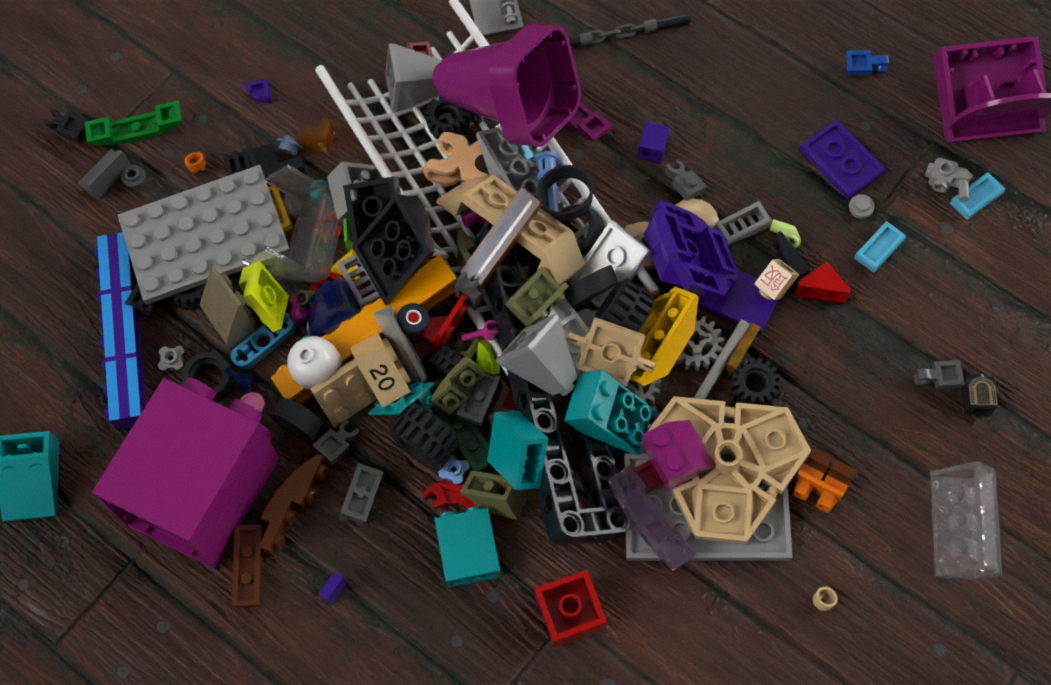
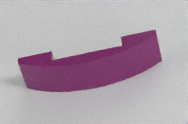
[567,101,612,142]

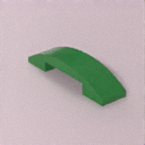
[85,100,183,145]

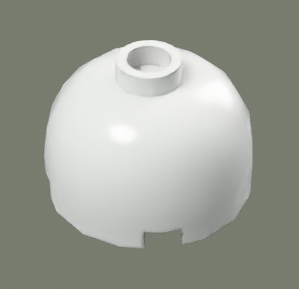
[287,336,342,390]

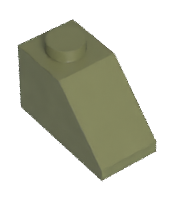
[460,471,528,519]

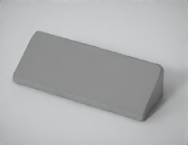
[374,306,427,382]

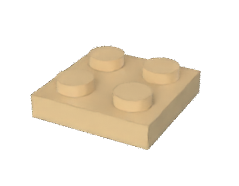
[310,359,377,428]

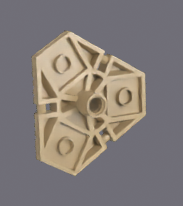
[647,396,811,544]

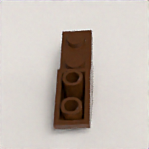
[259,454,328,557]

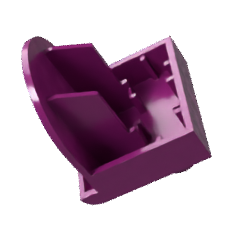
[933,36,1051,142]

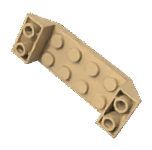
[436,175,585,285]

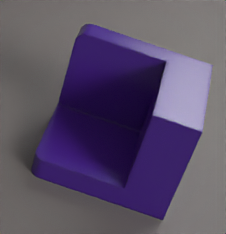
[638,122,670,164]

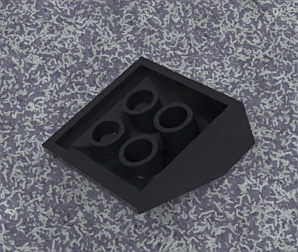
[352,194,434,305]

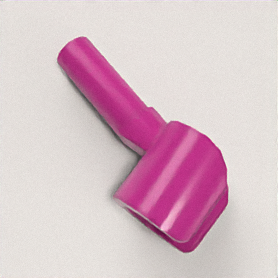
[461,320,499,341]

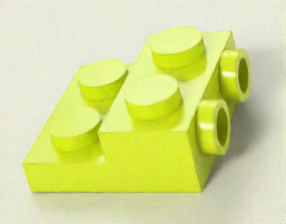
[239,261,289,332]

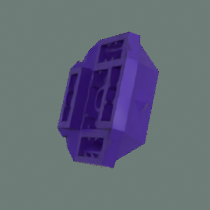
[644,200,738,301]

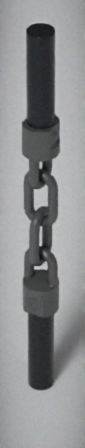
[569,14,691,46]

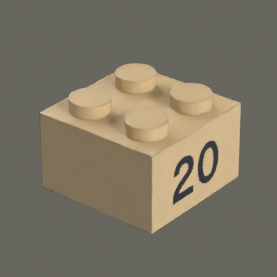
[350,332,411,407]

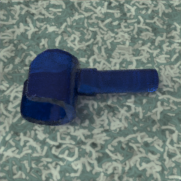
[224,367,259,392]

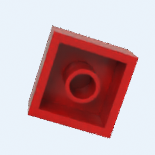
[534,570,607,648]

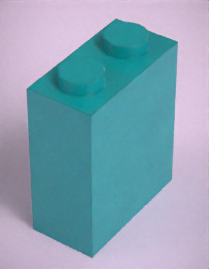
[487,411,548,490]
[434,506,501,588]

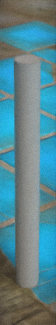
[694,319,750,399]

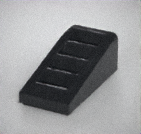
[773,231,810,289]

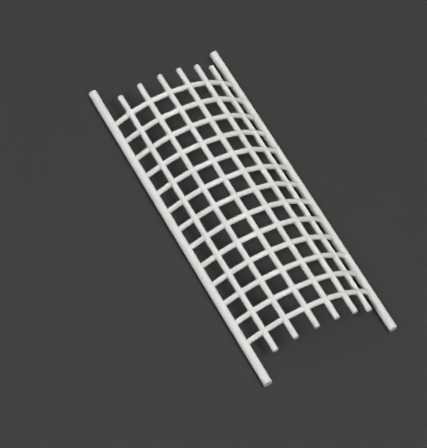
[315,0,660,376]

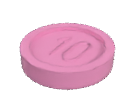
[240,392,265,414]

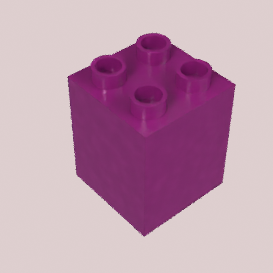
[91,377,280,570]

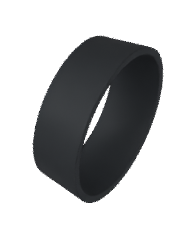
[537,165,593,221]
[563,265,618,308]

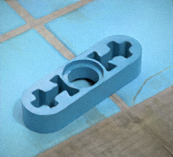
[231,313,296,371]

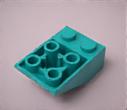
[564,370,653,456]
[0,431,60,522]

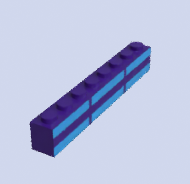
[94,232,146,430]

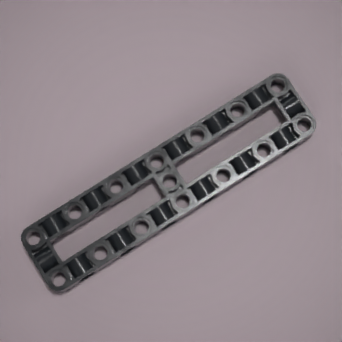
[475,221,630,546]

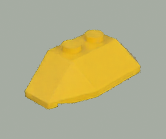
[630,287,699,386]

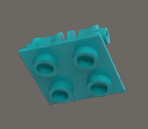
[368,381,435,415]

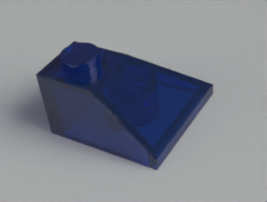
[306,277,357,336]

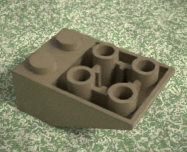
[200,266,257,352]

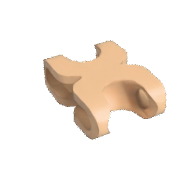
[423,132,489,186]

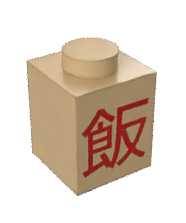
[754,259,799,300]

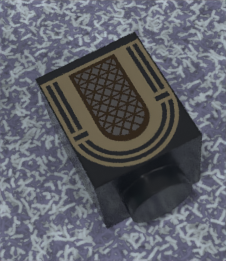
[961,374,998,416]

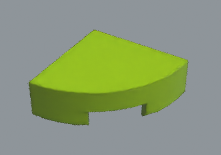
[476,340,500,375]

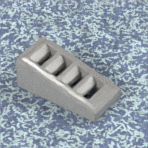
[715,201,772,245]
[337,254,380,309]

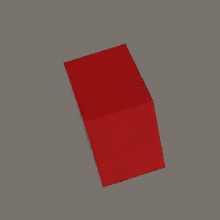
[795,262,850,303]

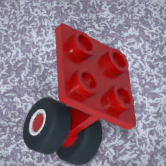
[397,293,468,353]

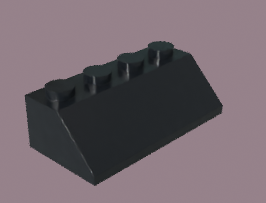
[343,176,401,286]

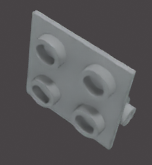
[469,0,524,36]

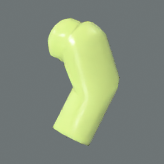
[769,219,801,248]

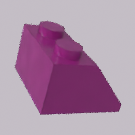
[642,420,716,491]

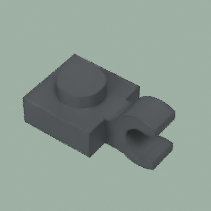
[913,360,965,390]

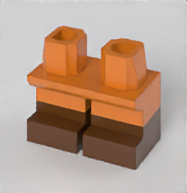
[793,446,857,513]

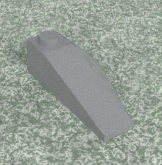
[476,127,564,209]

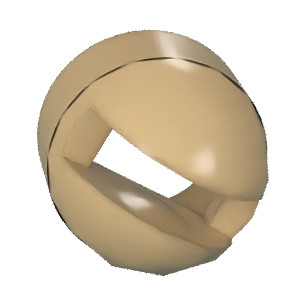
[813,587,837,612]

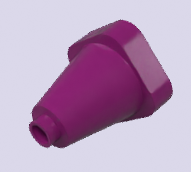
[432,24,581,147]

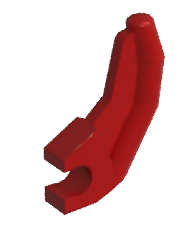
[421,480,479,510]

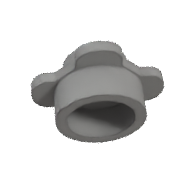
[158,346,184,371]

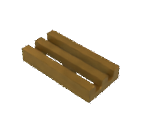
[722,323,761,376]

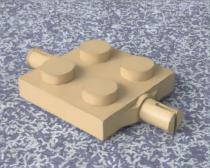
[566,317,656,387]

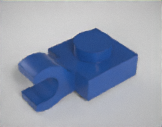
[846,50,889,76]

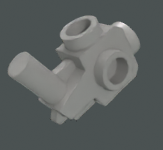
[925,158,973,202]

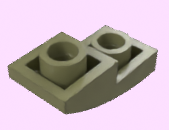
[457,228,477,270]
[431,356,486,415]

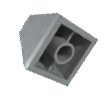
[385,44,442,113]
[496,314,577,396]

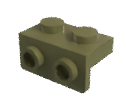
[505,267,568,327]

